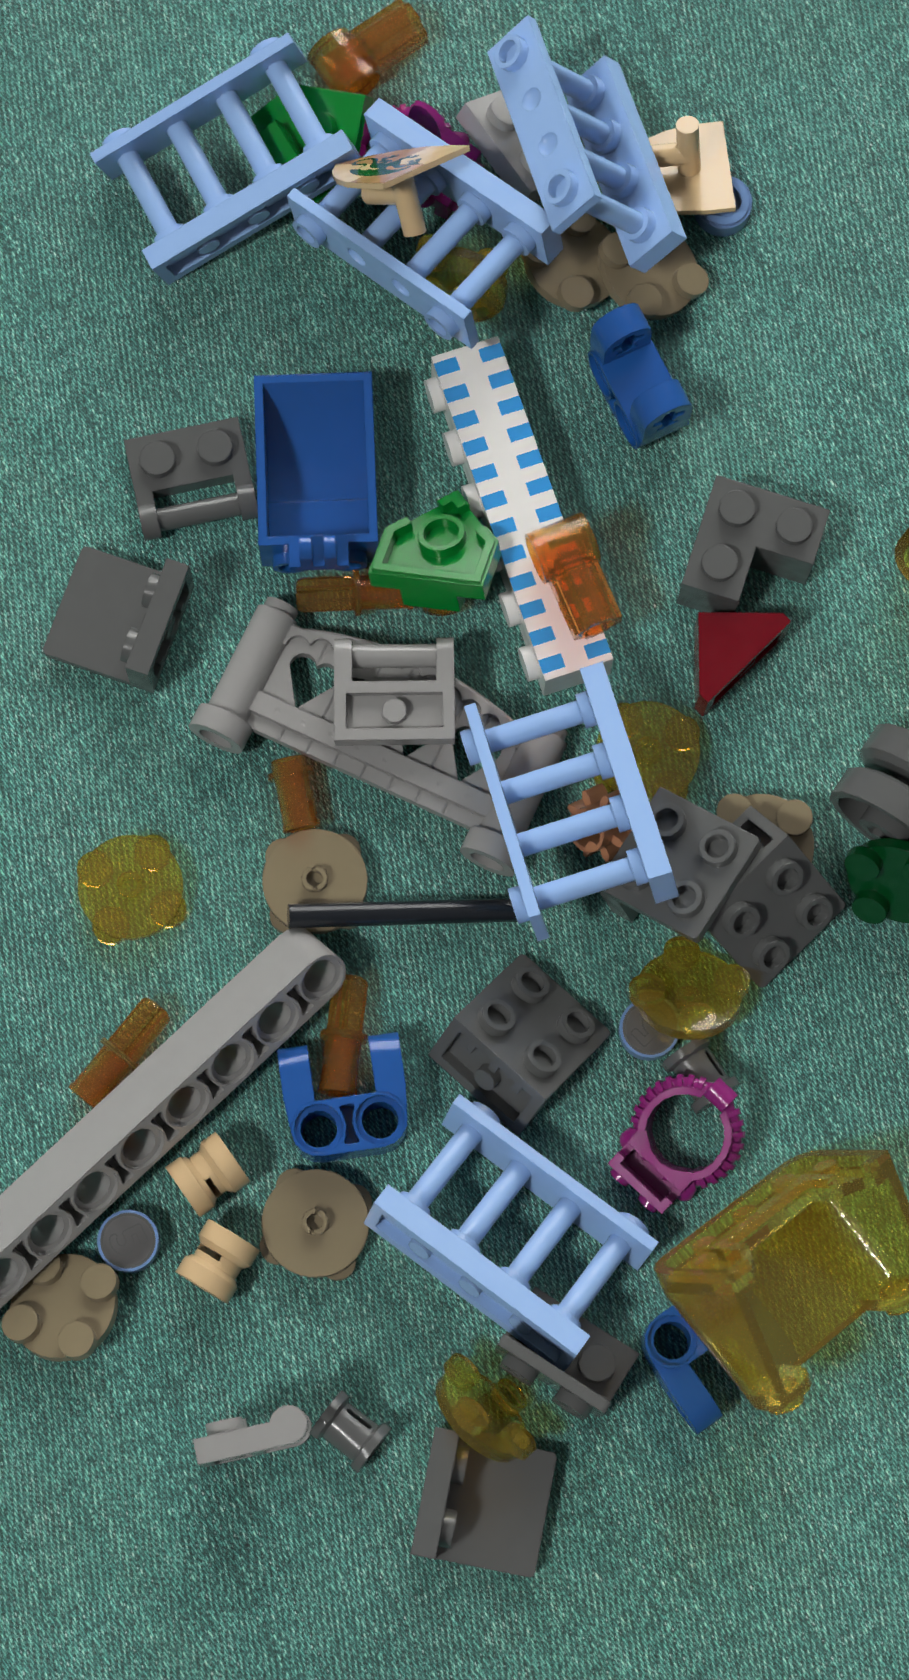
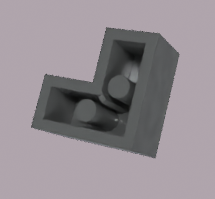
[676,475,830,612]

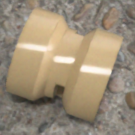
[165,1132,250,1217]
[175,1219,260,1304]

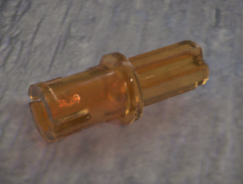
[295,570,414,616]
[317,974,368,1097]
[68,998,171,1108]

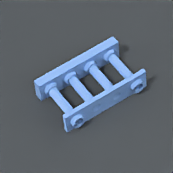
[487,15,687,273]
[90,33,361,285]
[287,98,563,349]
[460,661,679,941]
[364,1094,659,1372]

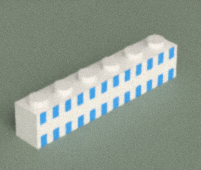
[424,336,613,696]

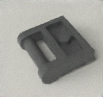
[123,417,258,541]

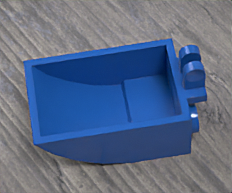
[254,371,379,573]

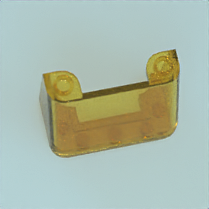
[653,1150,909,1415]

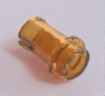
[267,755,321,834]

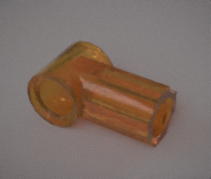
[307,0,428,95]
[525,512,622,641]

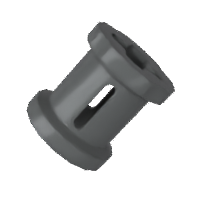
[662,1034,740,1115]
[309,1391,392,1473]

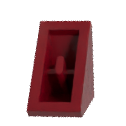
[694,612,791,717]

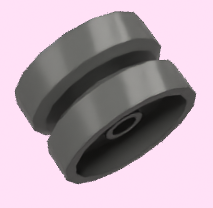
[829,723,909,842]

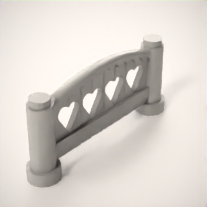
[188,597,568,877]

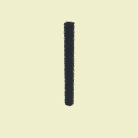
[287,898,518,928]

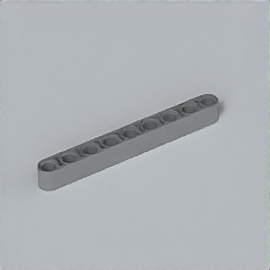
[0,928,346,1308]

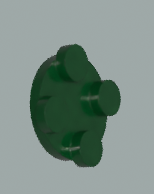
[844,838,909,924]

